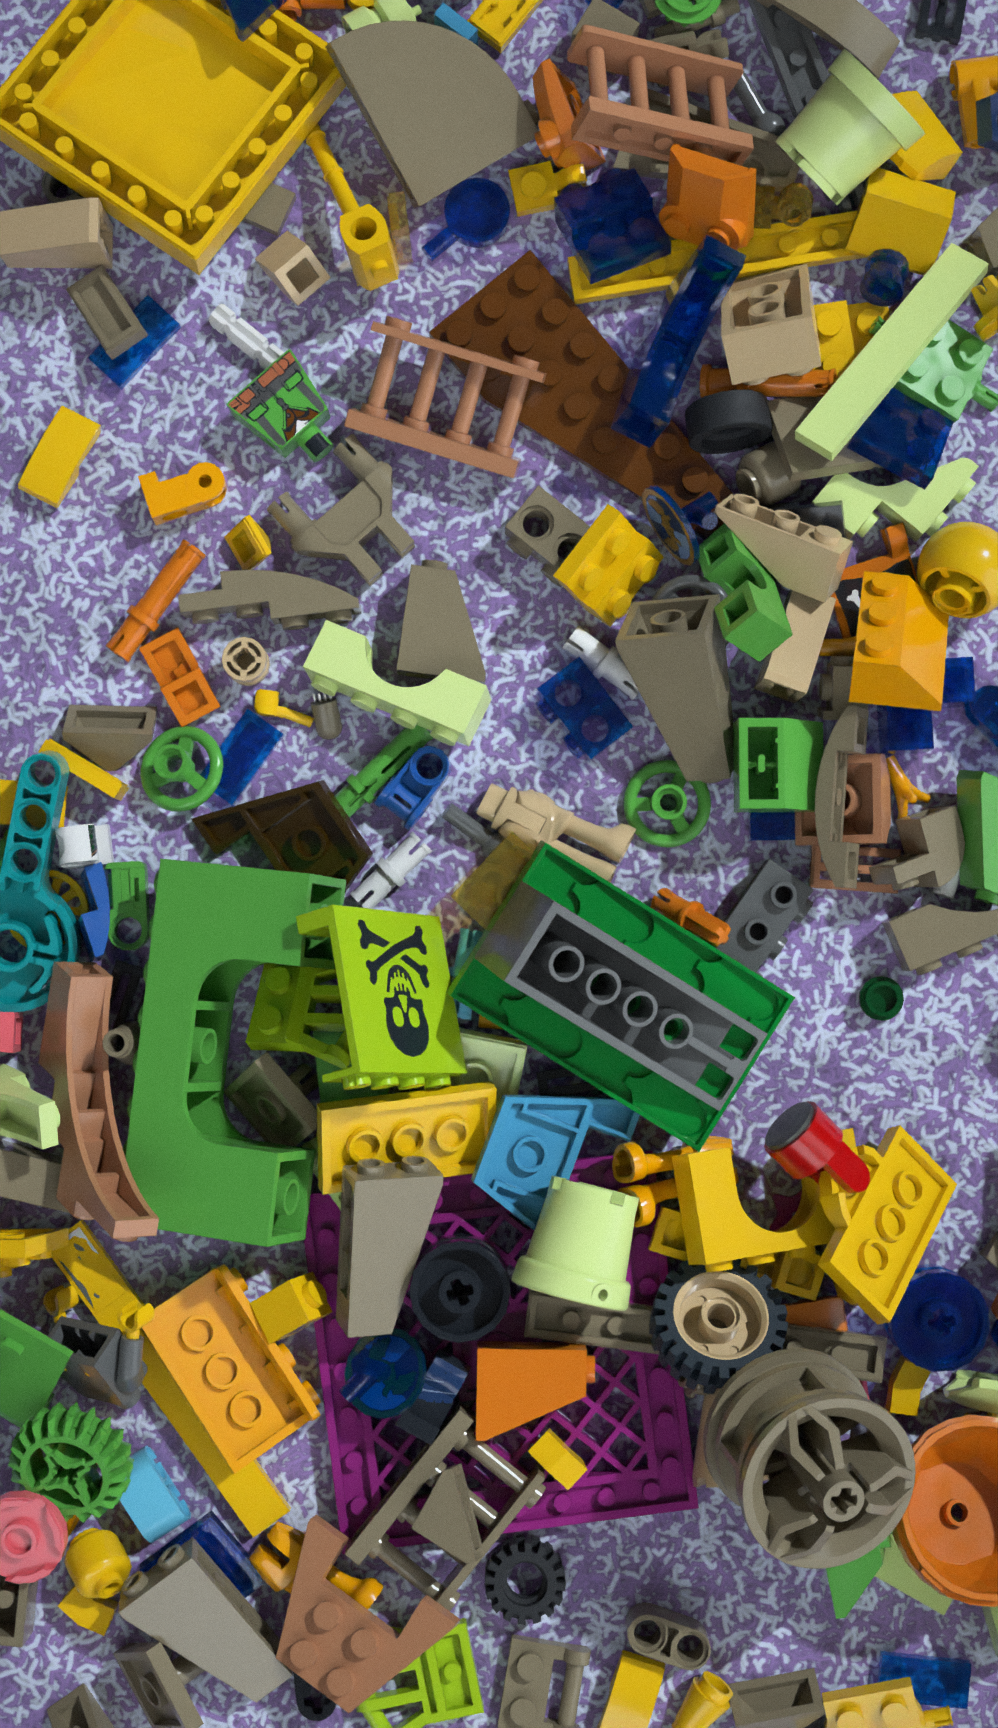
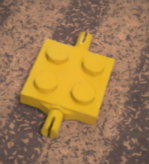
[822,1677,953,1728]

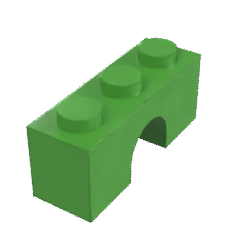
[695,523,793,662]

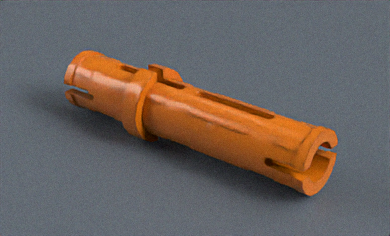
[105,539,206,663]

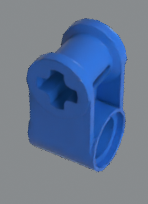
[374,746,451,831]

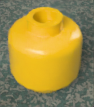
[64,1528,132,1599]

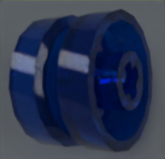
[882,1264,990,1372]

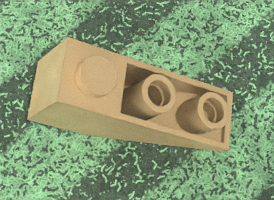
[714,494,853,603]

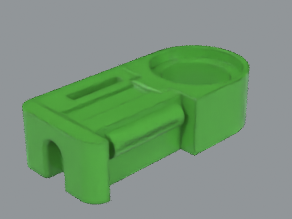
[105,861,150,950]

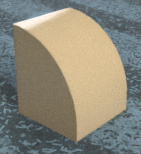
[255,230,331,306]

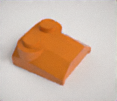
[532,58,606,170]
[659,143,757,254]

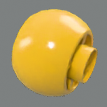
[917,521,998,619]

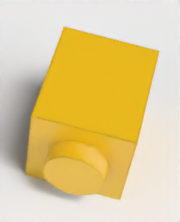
[250,1272,333,1344]

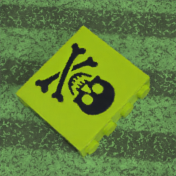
[296,905,467,1090]

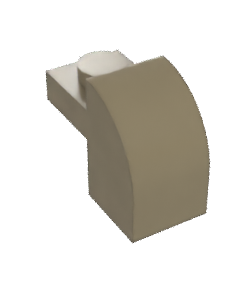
[869,805,965,890]

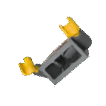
[43,1285,155,1409]

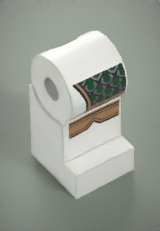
[55,824,114,869]

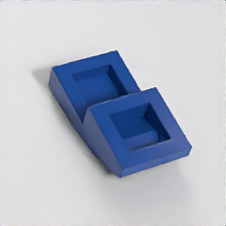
[77,862,110,962]

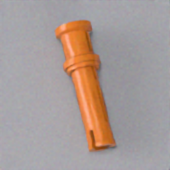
[699,364,837,398]

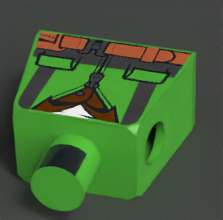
[226,349,334,463]

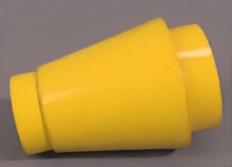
[671,1671,733,1728]

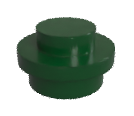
[859,976,904,1021]

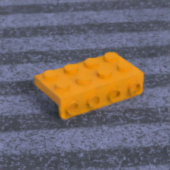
[140,1264,321,1474]

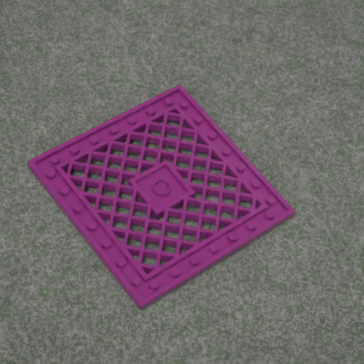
[304,1149,699,1554]

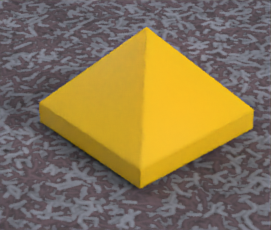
[224,515,272,570]

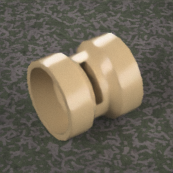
[222,637,270,686]

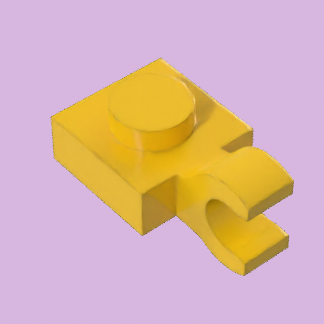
[508,161,587,217]

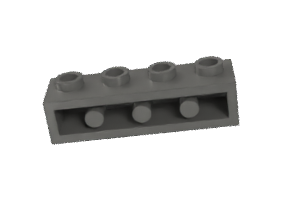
[708,859,814,977]

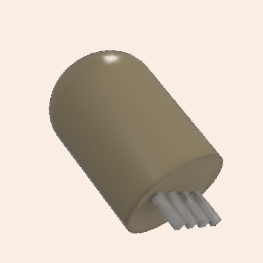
[311,693,342,740]

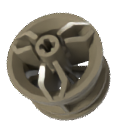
[703,1348,916,1569]

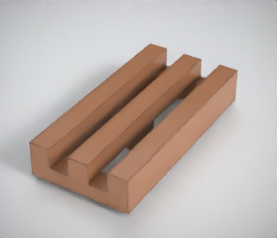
[808,845,901,894]

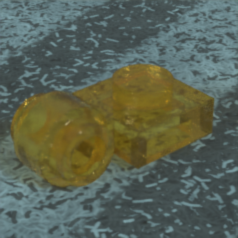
[754,183,814,229]

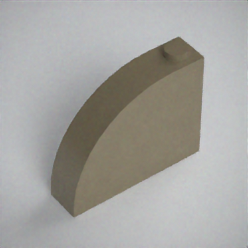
[325,20,540,208]

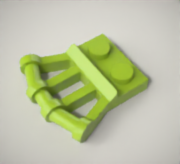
[245,963,351,1068]
[356,1618,484,1728]

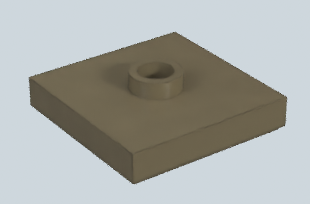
[768,397,877,482]

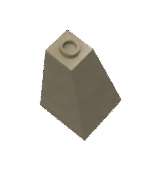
[615,594,733,784]

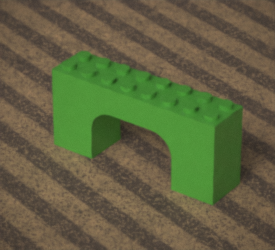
[123,858,346,1247]

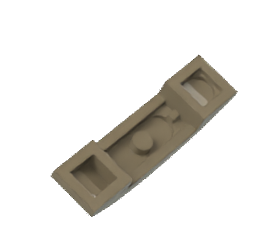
[756,0,900,80]
[815,706,869,889]

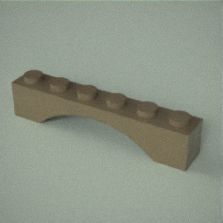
[882,904,998,976]

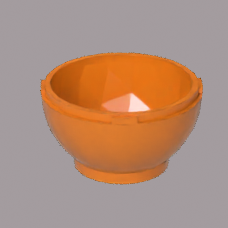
[892,1415,998,1607]

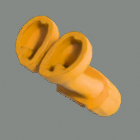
[612,1136,739,1227]
[249,1521,384,1610]

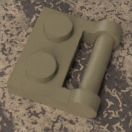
[497,1634,591,1728]

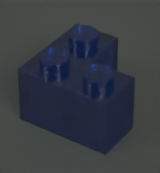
[877,657,976,756]

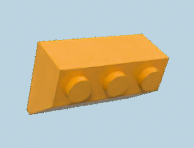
[849,571,949,711]

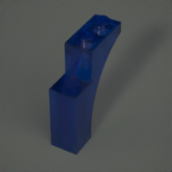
[611,235,746,448]

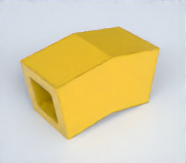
[886,1355,930,1416]
[528,1428,588,1490]
[58,1585,119,1636]

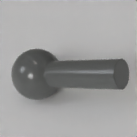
[734,70,786,136]
[441,803,516,865]

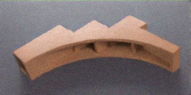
[38,962,159,1242]

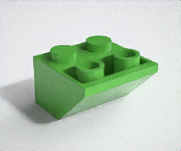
[733,718,823,812]

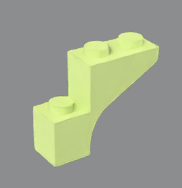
[811,458,979,542]

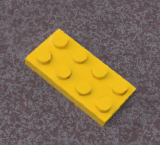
[317,1081,497,1195]

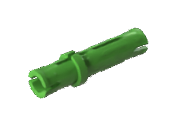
[335,725,433,818]

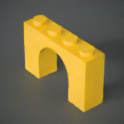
[671,1128,856,1272]

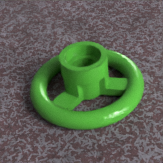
[140,726,223,812]
[623,760,711,848]

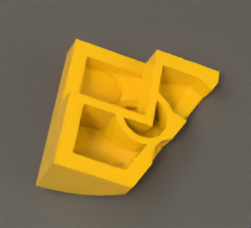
[889,91,963,181]

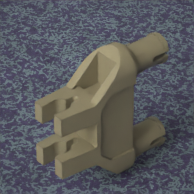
[267,434,415,587]

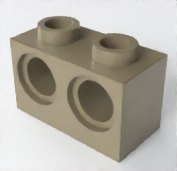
[505,485,590,587]

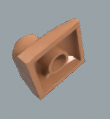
[795,753,891,846]

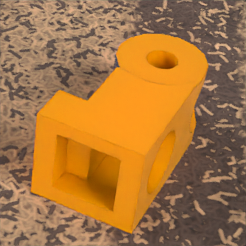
[138,462,227,525]

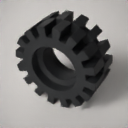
[485,1534,566,1625]

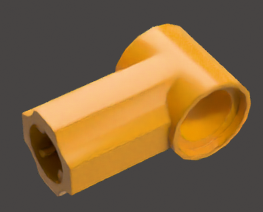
[949,55,998,149]

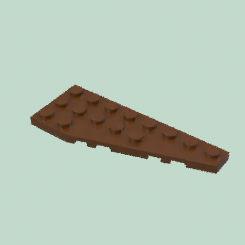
[429,250,734,540]

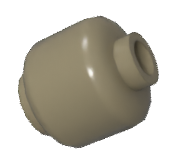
[735,441,801,506]

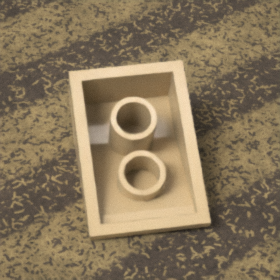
[721,263,822,385]

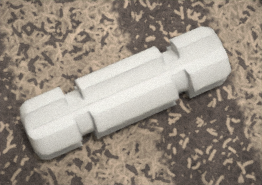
[208,304,284,369]

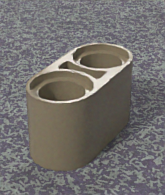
[625,1602,711,1671]

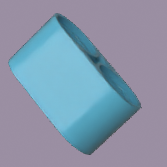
[120,1446,191,1543]

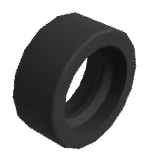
[685,390,772,454]

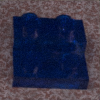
[554,168,671,284]

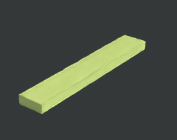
[795,243,989,461]

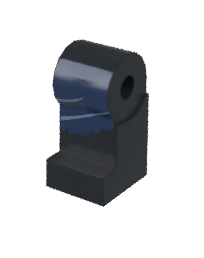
[395,1348,471,1445]

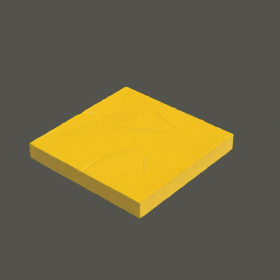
[0,0,346,275]

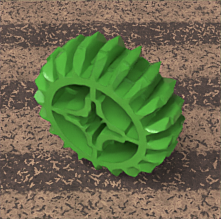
[8,1402,134,1523]

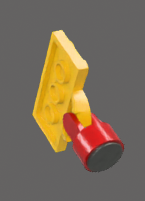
[764,1101,957,1325]

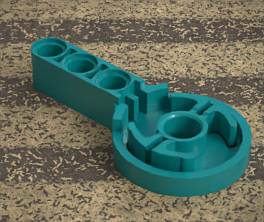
[0,750,81,1012]

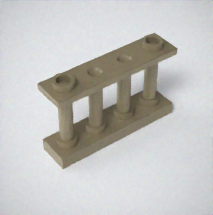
[345,1401,546,1611]

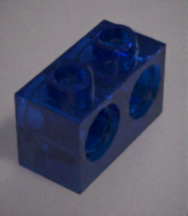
[535,656,633,763]

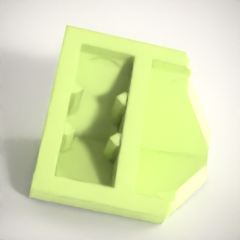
[943,1369,998,1414]

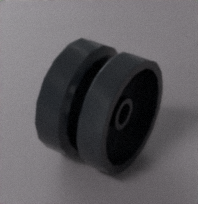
[409,1233,510,1343]

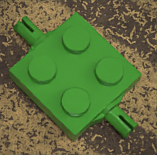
[868,316,998,425]

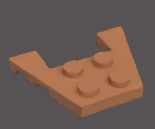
[276,1515,461,1713]

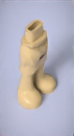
[476,783,637,883]

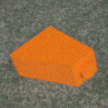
[476,1341,595,1441]

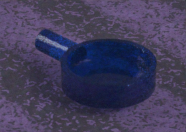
[421,177,510,261]

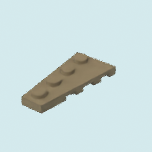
[612,88,800,193]

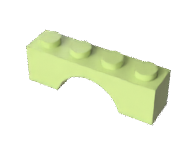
[303,620,492,746]

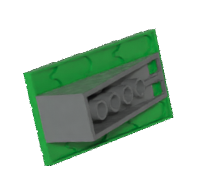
[446,840,795,1152]

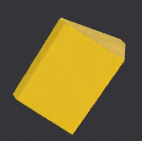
[845,168,956,276]

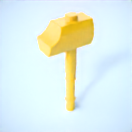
[306,123,399,291]

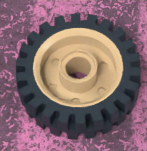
[649,1259,788,1395]

